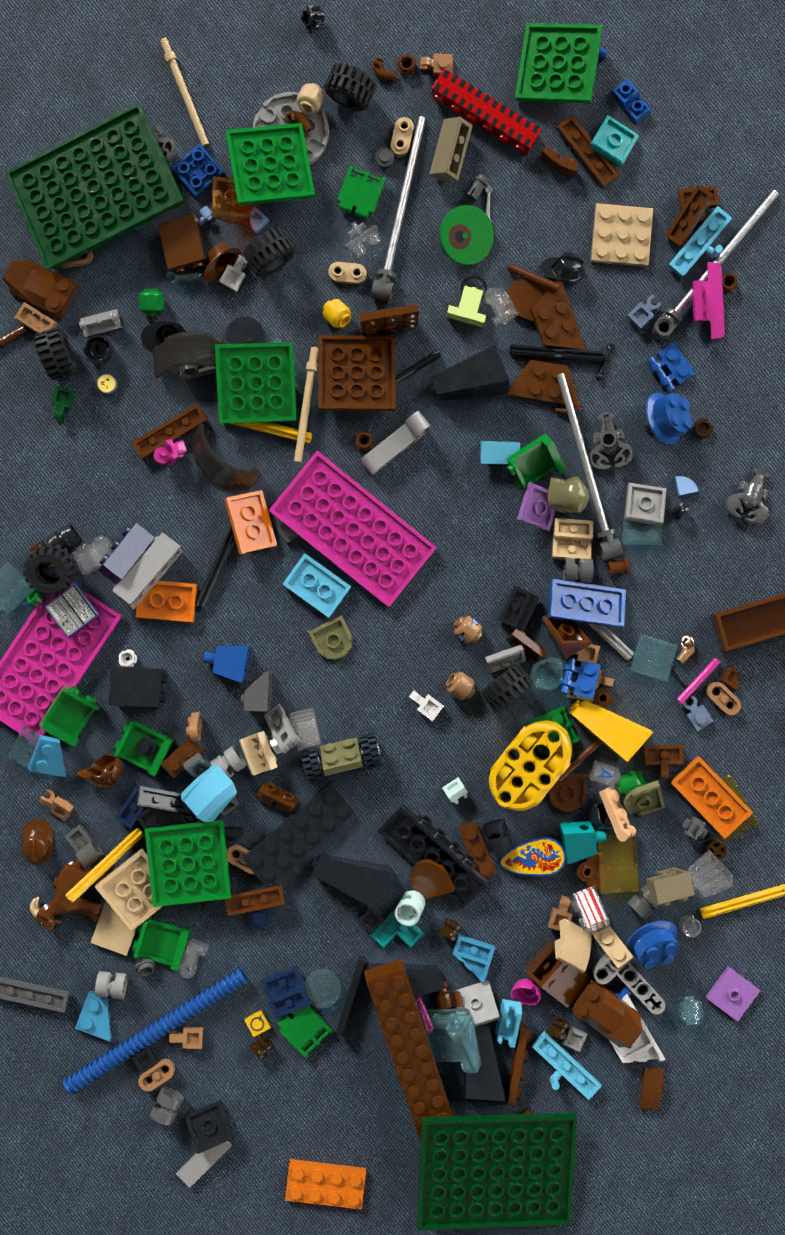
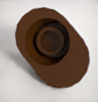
[203,242,241,282]
[22,818,53,865]

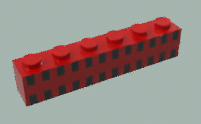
[431,69,542,155]

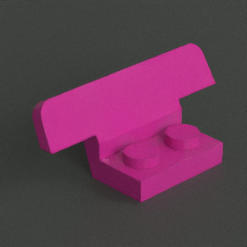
[692,262,725,339]

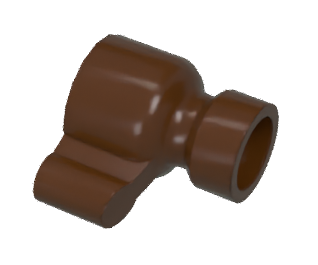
[434,978,463,1010]

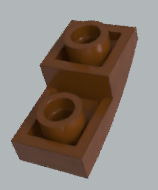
[540,145,579,178]
[638,1067,664,1110]

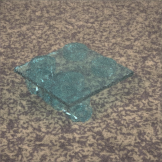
[0,561,33,615]

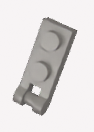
[264,704,300,753]

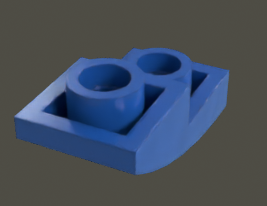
[612,79,651,124]

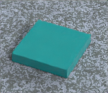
[589,115,639,167]

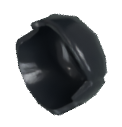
[83,335,113,365]
[588,801,613,830]

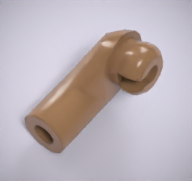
[676,635,695,664]

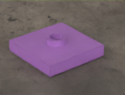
[517,483,556,531]
[705,966,760,1021]

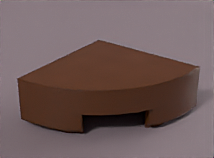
[719,665,740,691]

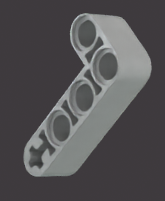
[360,411,431,476]
[591,954,665,1014]

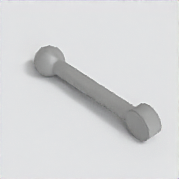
[485,186,493,222]

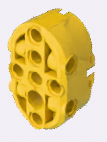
[489,720,572,811]

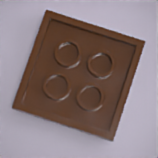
[359,303,419,336]

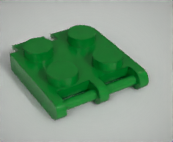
[337,165,386,219]
[525,705,580,755]
[278,1005,334,1058]

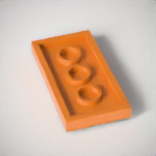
[670,756,753,839]
[285,1159,366,1210]

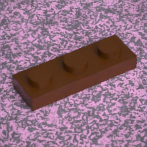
[665,184,715,246]
[458,820,497,879]
[225,885,285,916]

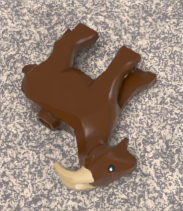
[30,858,111,931]

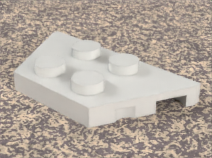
[609,994,665,1063]

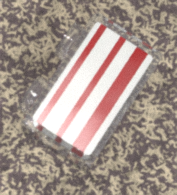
[571,886,611,935]

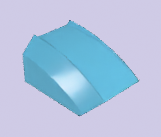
[181,765,237,822]

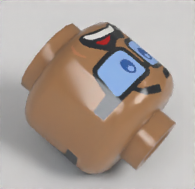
[454,616,482,644]

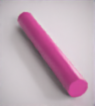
[676,658,720,704]

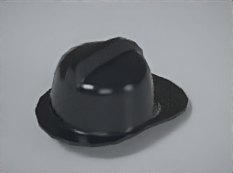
[540,252,586,283]
[141,321,187,353]

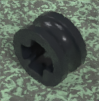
[671,501,689,520]

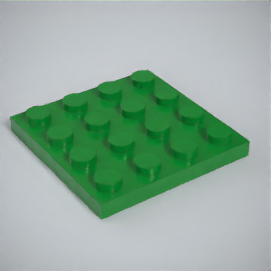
[515,23,603,103]
[225,123,315,206]
[215,342,296,423]
[145,820,232,907]

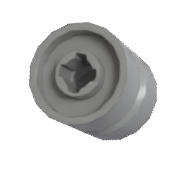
[210,745,247,778]
[95,971,128,999]

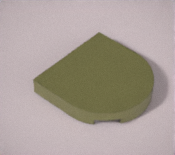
[308,615,353,660]
[624,780,665,816]

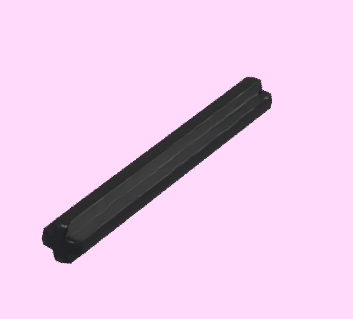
[509,344,604,362]
[195,525,236,608]

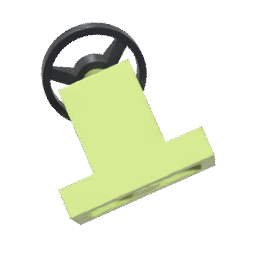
[447,275,487,328]

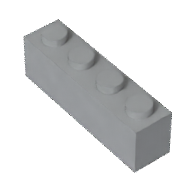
[112,532,183,610]

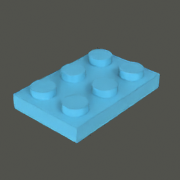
[283,553,351,618]

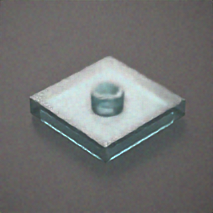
[629,634,678,682]

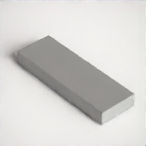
[176,1141,232,1188]

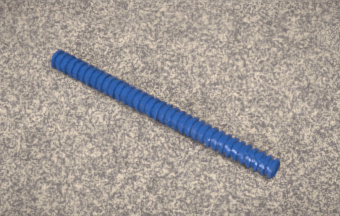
[63,968,248,1095]

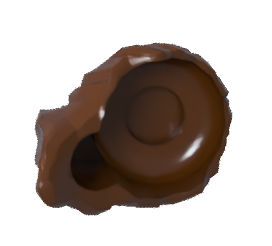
[76,754,123,789]

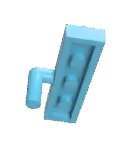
[668,206,732,278]
[532,1031,602,1100]

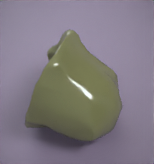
[548,477,589,514]

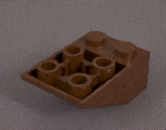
[524,940,593,1008]

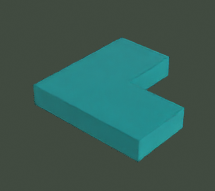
[370,906,424,948]

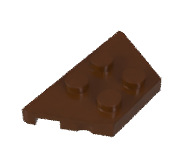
[530,280,586,350]
[506,360,580,407]

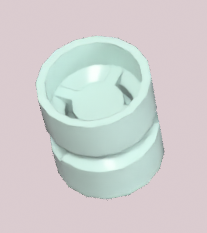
[395,891,425,926]

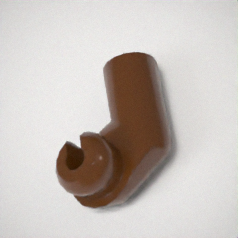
[372,57,396,82]

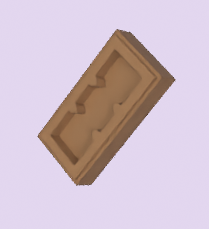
[14,302,58,333]

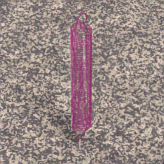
[415,997,433,1034]

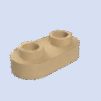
[391,117,414,157]
[328,262,367,285]

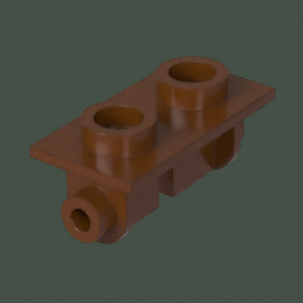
[256,782,298,814]

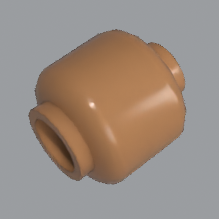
[446,672,475,700]

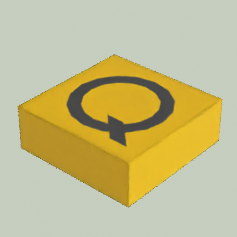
[244,1009,271,1037]

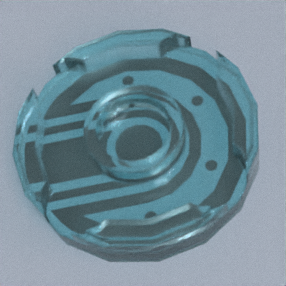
[305,968,342,1008]

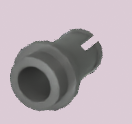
[467,174,489,201]

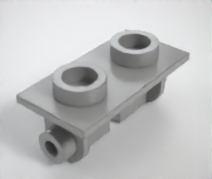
[79,309,122,337]

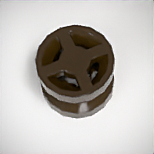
[704,839,727,860]
[439,918,463,941]
[547,1016,570,1039]
[249,1034,274,1059]

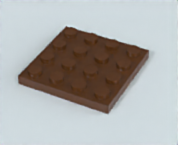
[318,335,396,411]

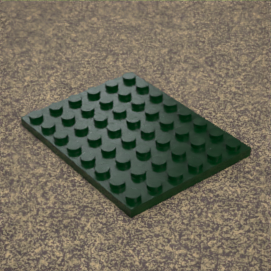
[5,102,185,272]
[416,1113,577,1231]

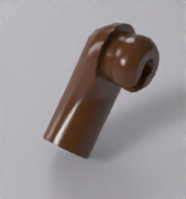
[285,111,313,134]

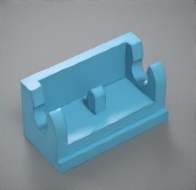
[480,441,520,464]
[495,999,522,1048]

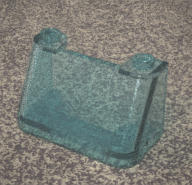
[421,1008,481,1073]

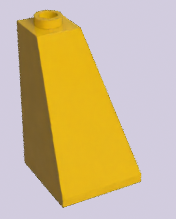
[570,700,653,762]

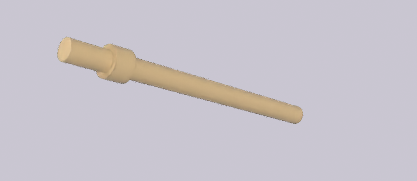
[160,38,210,147]
[294,347,319,462]

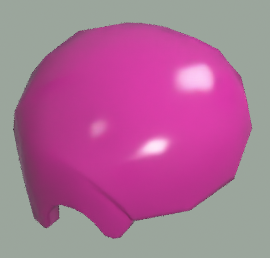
[511,978,542,1006]

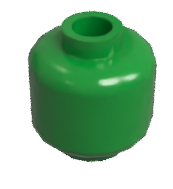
[139,289,164,316]
[617,770,647,796]

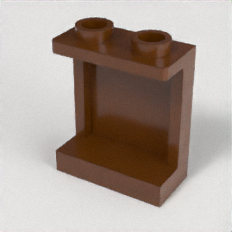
[158,214,208,274]

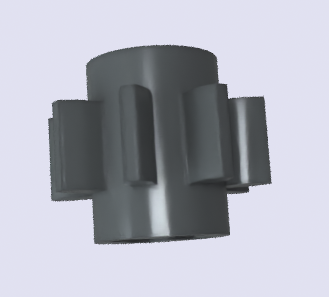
[682,816,708,840]

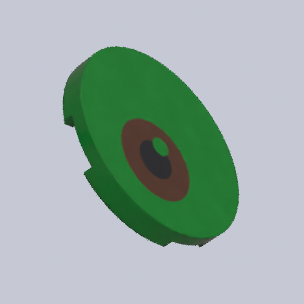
[439,205,494,265]

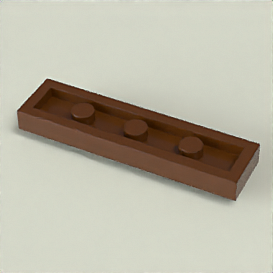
[556,114,619,188]
[131,404,208,460]
[506,1023,531,1106]

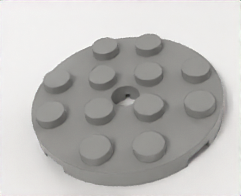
[253,92,329,165]

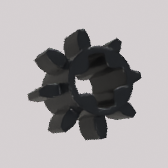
[301,5,325,30]

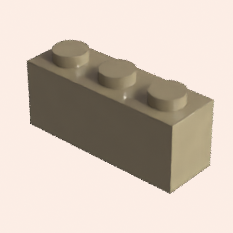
[429,117,473,182]

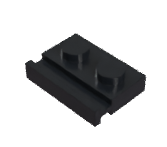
[498,586,540,632]

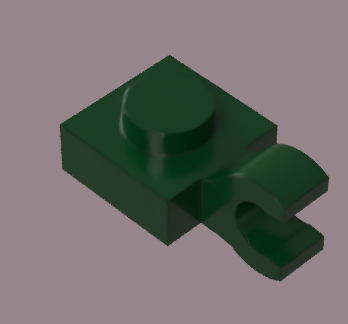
[51,386,76,422]

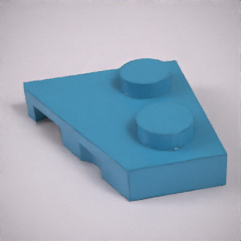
[28,735,66,777]
[453,934,495,983]
[75,990,112,1042]

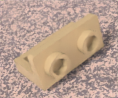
[239,731,277,776]

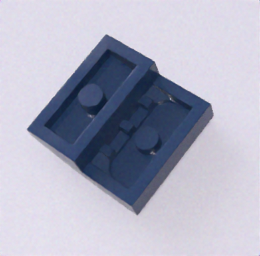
[261,965,311,1019]

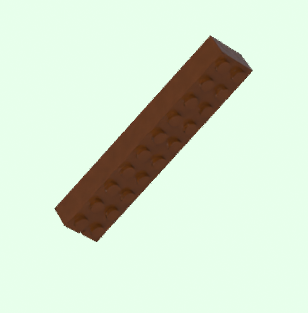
[710,592,785,651]
[364,958,453,1140]

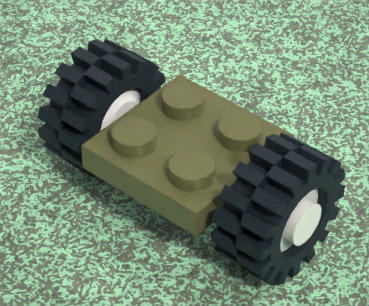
[301,732,382,784]

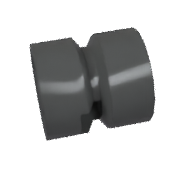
[563,558,593,584]
[627,884,660,921]
[150,1087,184,1126]

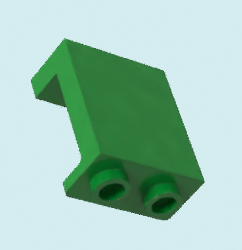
[506,434,566,492]
[39,685,100,747]
[113,720,175,776]
[132,917,191,971]

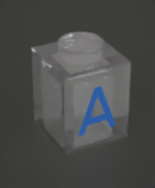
[589,760,621,787]

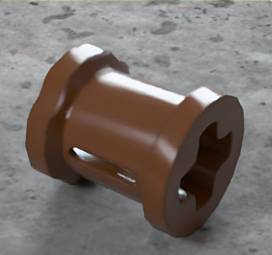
[607,558,630,577]

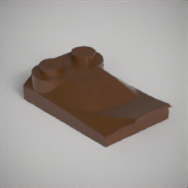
[3,259,79,320]
[571,979,643,1049]

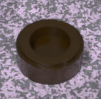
[693,419,713,439]

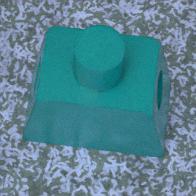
[560,821,607,864]

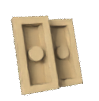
[552,518,593,561]
[555,919,591,973]

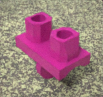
[153,439,187,467]

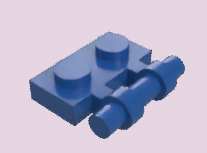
[647,342,695,392]
[560,658,601,702]

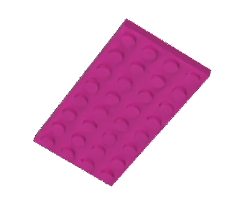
[269,451,437,607]
[0,574,123,744]

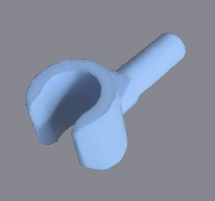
[199,206,213,228]

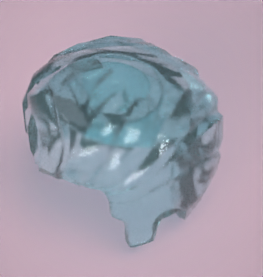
[531,657,565,691]

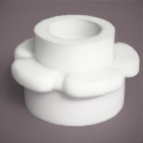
[119,649,137,666]

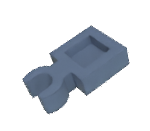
[626,295,661,330]
[682,695,713,731]

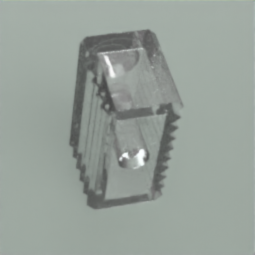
[288,707,322,751]

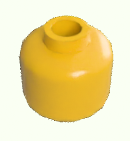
[323,299,351,328]

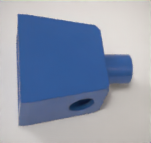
[203,646,250,683]

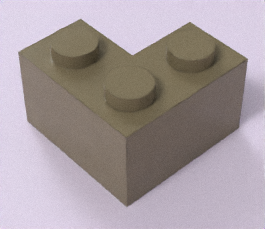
[646,867,695,906]

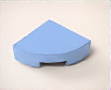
[250,206,269,235]
[674,476,698,496]

